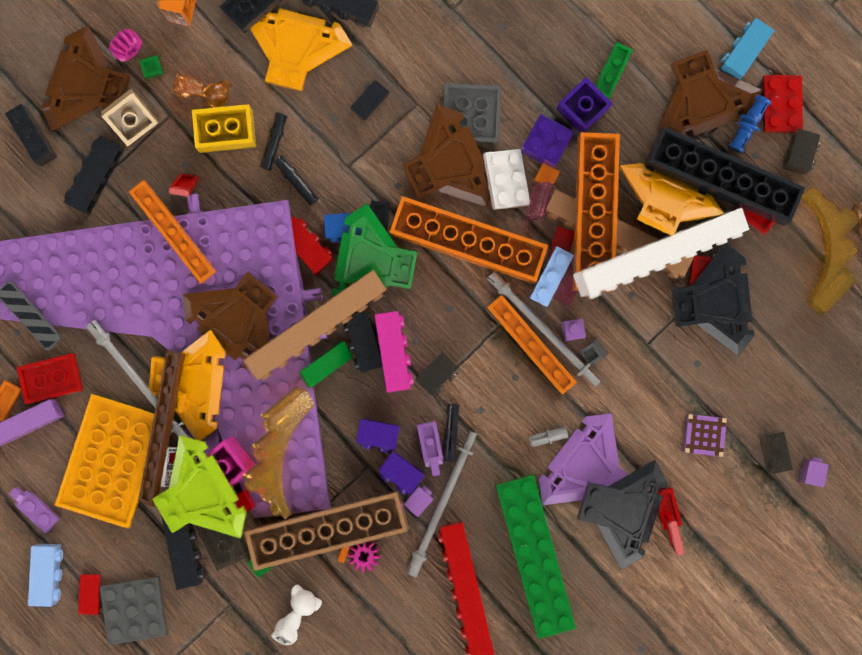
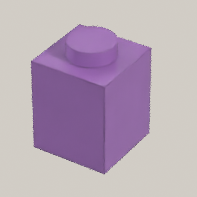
[561,318,586,342]
[799,457,829,487]
[403,485,433,517]

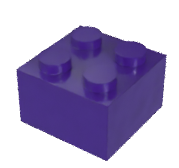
[556,77,613,133]
[521,114,574,168]
[356,419,400,453]
[379,450,425,495]

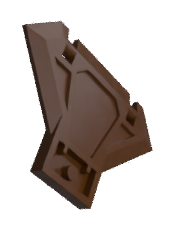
[41,25,131,131]
[658,50,762,136]
[402,104,490,208]
[182,272,279,370]

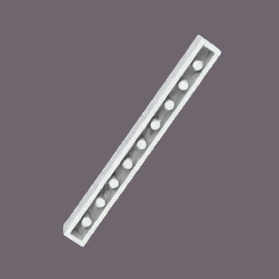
[573,208,749,298]

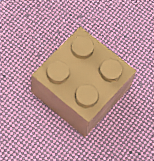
[101,88,158,146]

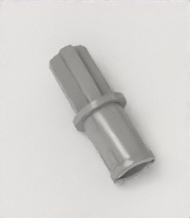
[529,426,568,447]

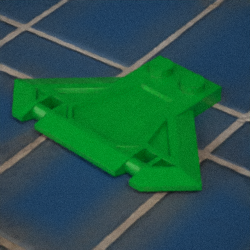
[332,203,418,297]

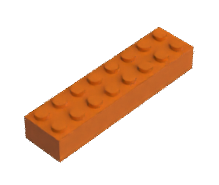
[573,132,620,292]
[390,196,548,284]

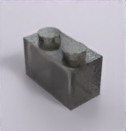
[782,129,821,175]
[415,352,458,396]
[758,431,793,474]

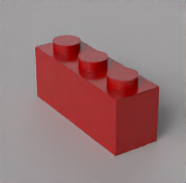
[291,216,334,276]

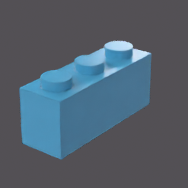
[720,18,775,80]

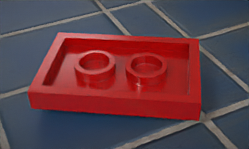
[762,75,803,133]
[17,353,84,405]

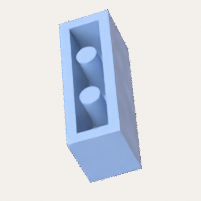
[529,246,574,307]
[28,544,63,607]

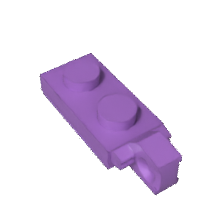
[417,421,443,476]
[9,487,60,533]

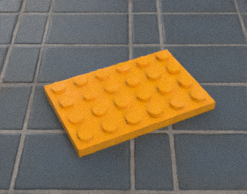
[55,394,155,529]

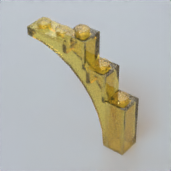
[801,187,859,315]
[242,386,315,519]

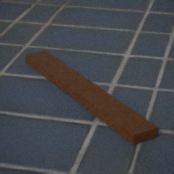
[138,350,185,506]

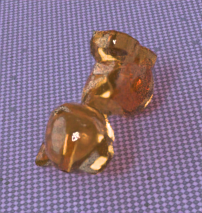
[173,73,232,108]

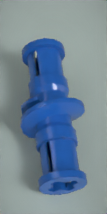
[728,95,771,154]

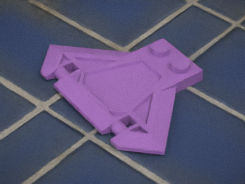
[539,413,628,505]

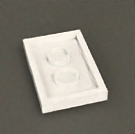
[483,149,530,210]

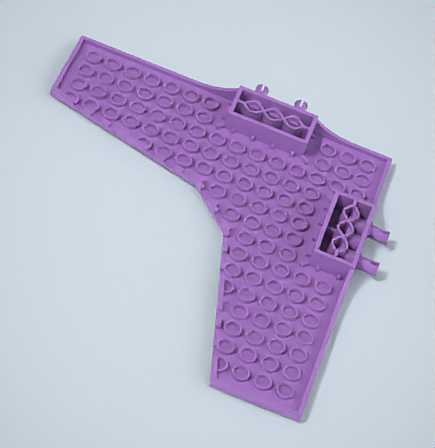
[0,194,331,518]

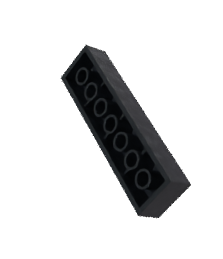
[644,127,805,226]

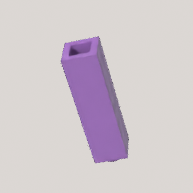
[0,399,64,446]

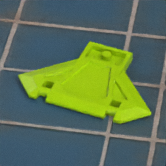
[152,435,247,538]

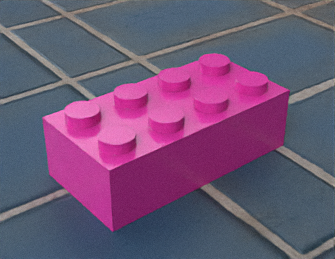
[375,311,414,393]
[198,436,257,487]

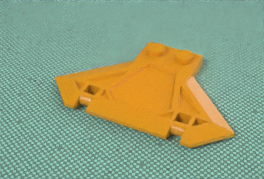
[250,8,352,91]
[619,163,724,236]
[149,330,226,441]

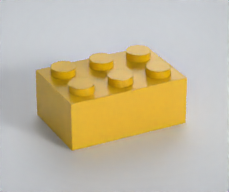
[192,104,256,153]

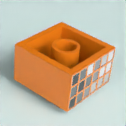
[158,0,197,26]

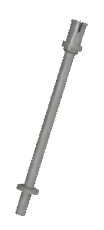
[487,271,601,387]
[86,320,189,437]
[406,431,477,577]

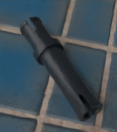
[259,112,288,171]
[273,155,319,206]
[443,404,460,462]

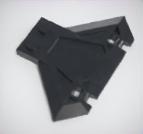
[671,243,754,356]
[577,460,667,570]

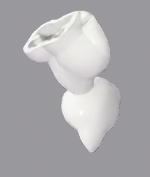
[271,585,322,645]

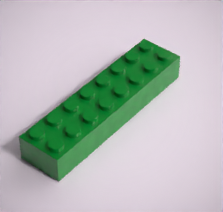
[495,474,576,639]

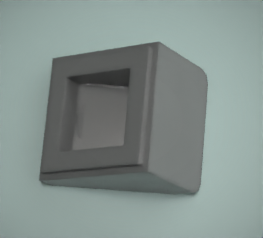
[579,339,608,366]

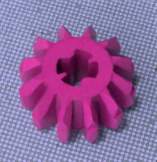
[109,29,142,62]
[347,541,381,573]

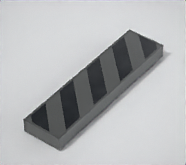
[0,281,63,351]

